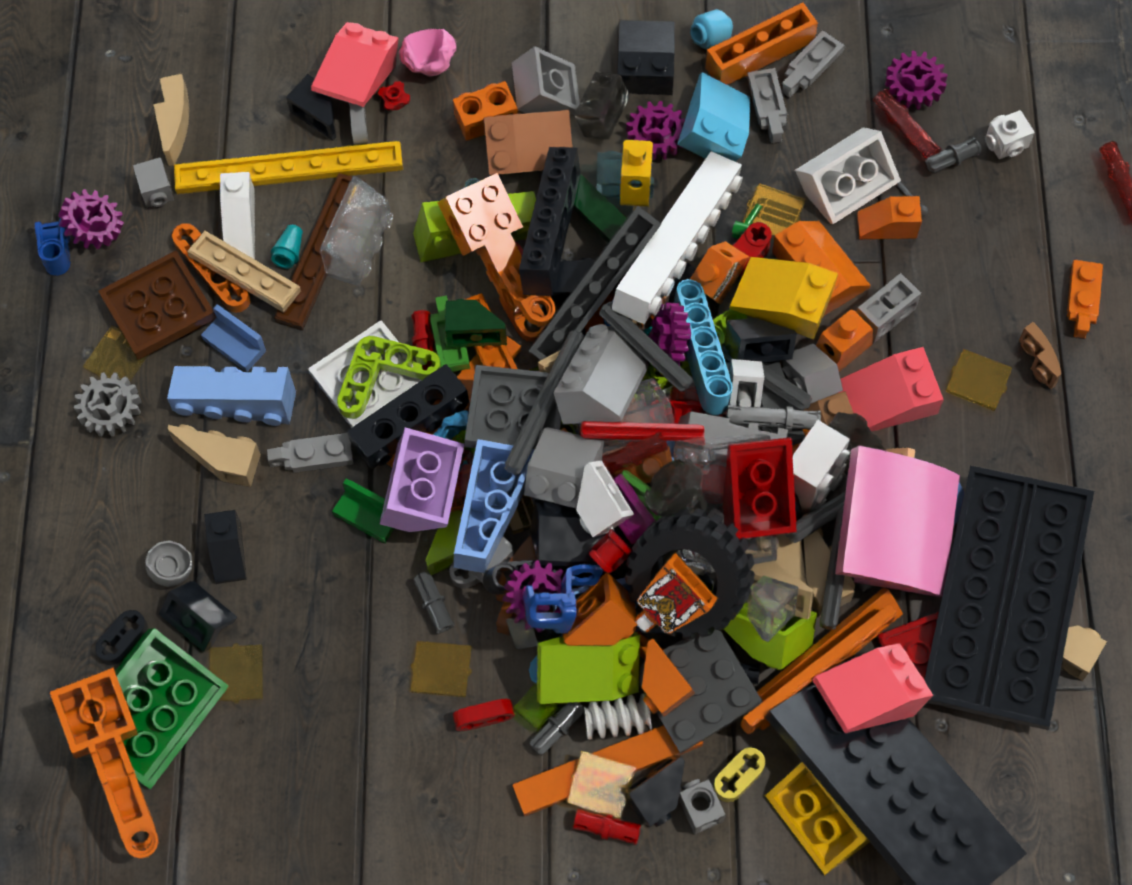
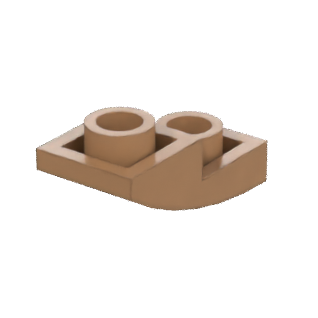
[1019,322,1062,389]

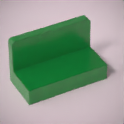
[332,478,395,543]

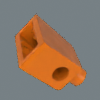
[816,309,873,372]

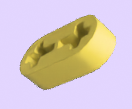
[713,747,765,802]

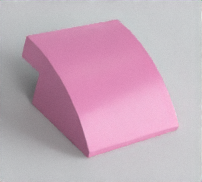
[835,446,960,598]

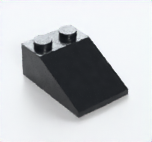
[617,20,675,95]

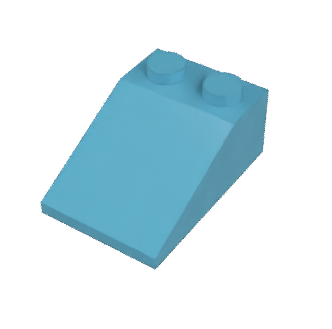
[677,72,750,162]

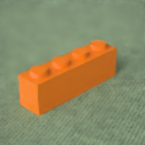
[705,3,818,85]

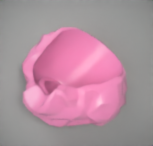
[399,29,456,77]

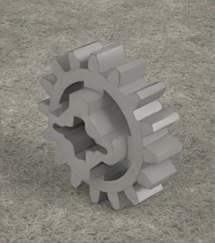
[74,372,142,437]

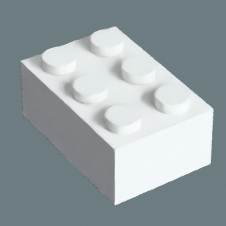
[793,420,850,518]

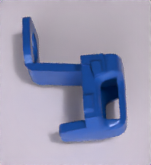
[523,564,603,633]

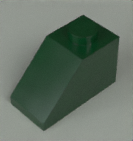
[445,299,507,347]

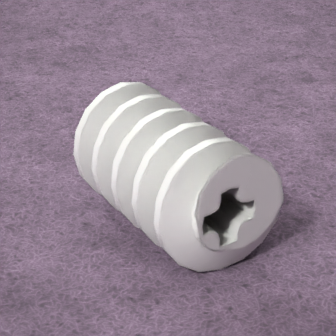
[584,693,651,740]

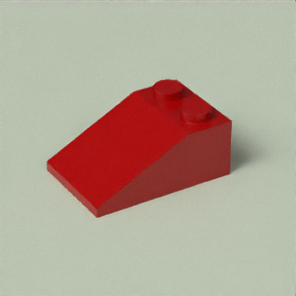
[723,437,797,539]

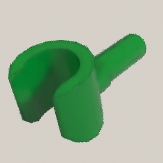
[732,203,762,239]

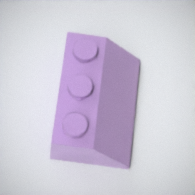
[380,427,464,532]

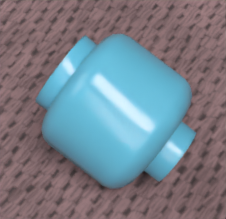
[690,9,733,50]

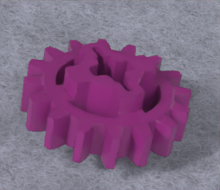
[885,51,948,110]
[626,101,685,160]
[58,189,124,249]
[648,302,691,366]
[503,561,574,632]

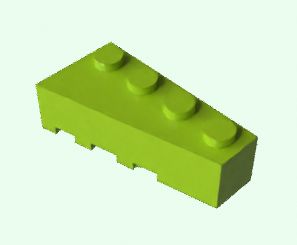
[413,191,536,263]

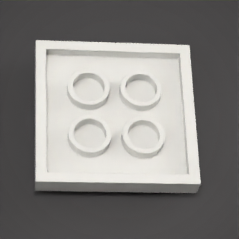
[308,320,421,428]

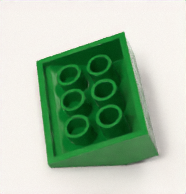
[115,628,229,790]

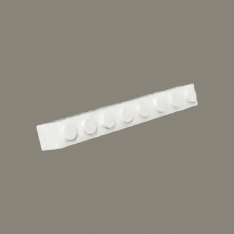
[612,152,743,324]

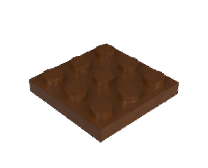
[98,251,217,360]

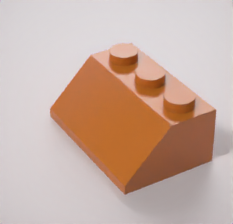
[772,221,871,316]

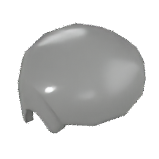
[145,540,193,587]

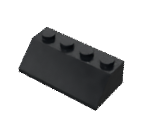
[530,500,634,569]

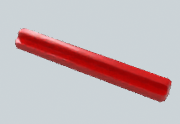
[580,421,705,442]

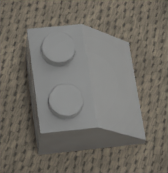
[512,46,581,115]
[524,427,604,509]

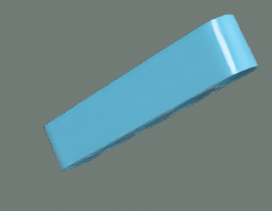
[673,279,733,415]

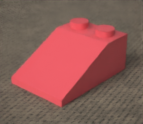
[311,22,398,107]
[839,347,944,436]
[812,643,933,733]

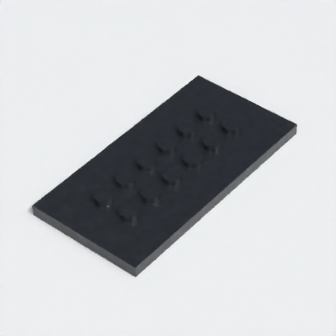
[925,465,1094,730]
[765,655,1027,885]

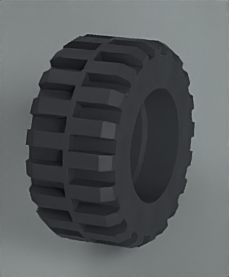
[625,508,755,639]

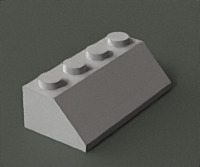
[553,324,650,424]

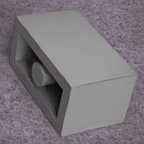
[782,344,843,404]

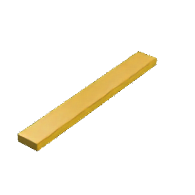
[174,141,403,194]

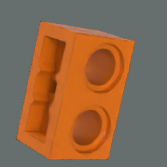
[453,81,518,141]

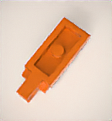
[1067,260,1103,339]

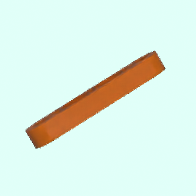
[172,223,250,313]

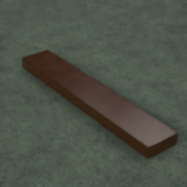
[274,173,366,331]

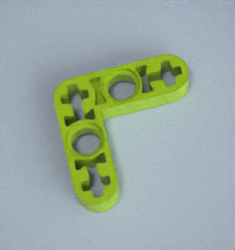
[337,336,441,419]

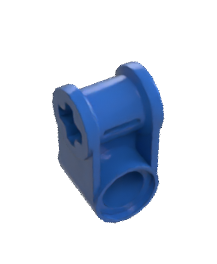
[35,218,71,276]

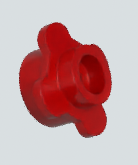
[378,81,410,111]

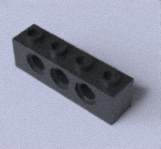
[347,364,470,470]

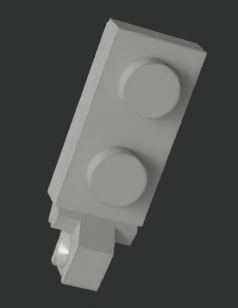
[781,31,845,98]
[747,68,787,143]
[267,433,354,473]

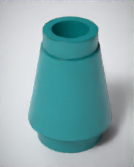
[271,225,303,269]

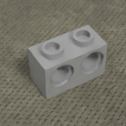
[856,273,921,343]

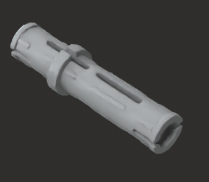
[726,405,821,431]

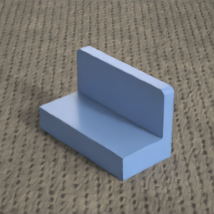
[201,304,266,372]

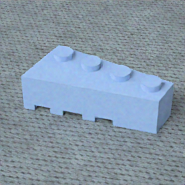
[167,366,296,426]
[454,439,535,573]

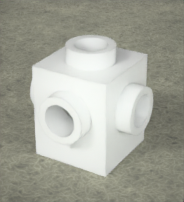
[985,110,1035,159]

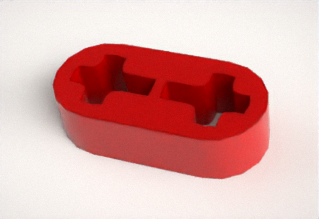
[452,699,515,731]

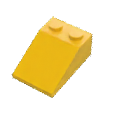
[729,257,838,339]

